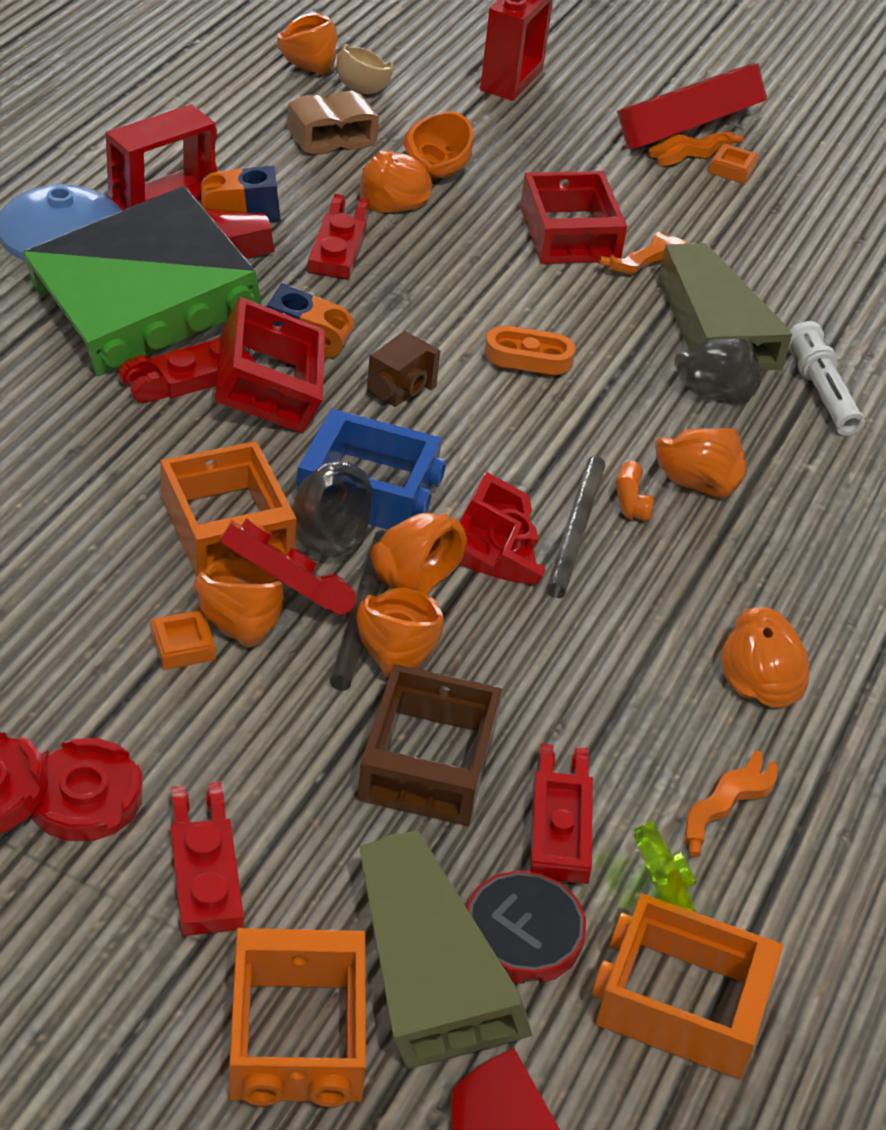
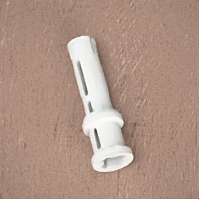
[788,321,865,436]

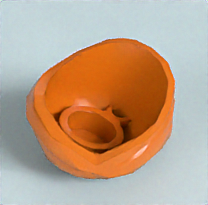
[277,13,337,75]
[404,111,474,178]
[359,150,433,213]
[655,428,747,498]
[370,513,467,594]
[193,558,284,648]
[356,587,444,678]
[721,607,809,708]

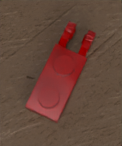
[307,193,370,280]
[118,337,255,404]
[221,518,357,616]
[530,743,593,884]
[171,782,244,936]

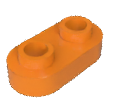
[485,325,576,376]

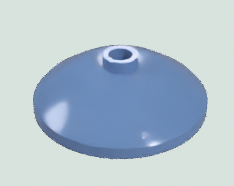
[0,184,122,261]

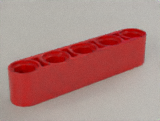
[617,63,768,149]

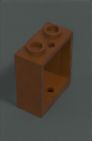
[357,664,502,826]

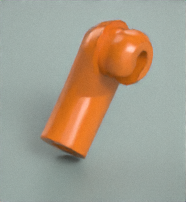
[615,461,654,522]

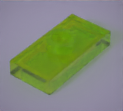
[633,820,697,912]

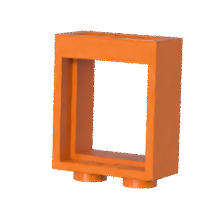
[160,441,297,577]
[591,893,784,1080]
[229,928,366,1107]

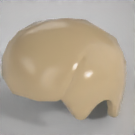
[336,44,394,95]

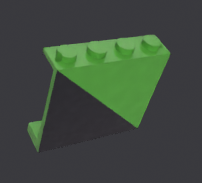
[23,186,262,377]

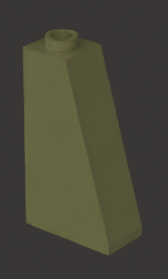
[658,243,792,373]
[359,830,532,1069]

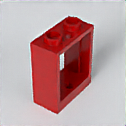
[480,0,553,101]
[106,104,218,211]
[520,171,627,264]
[215,297,325,433]

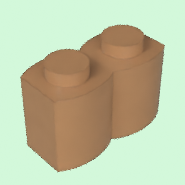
[287,91,379,154]

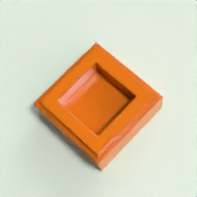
[708,143,759,184]
[150,610,216,670]

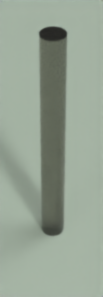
[546,456,606,598]
[330,530,387,690]

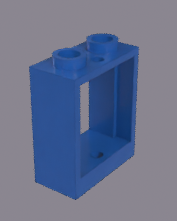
[296,408,446,530]

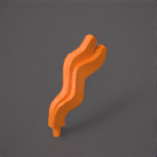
[649,132,743,166]
[598,232,687,275]
[685,750,778,857]

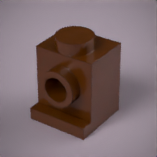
[367,330,441,407]

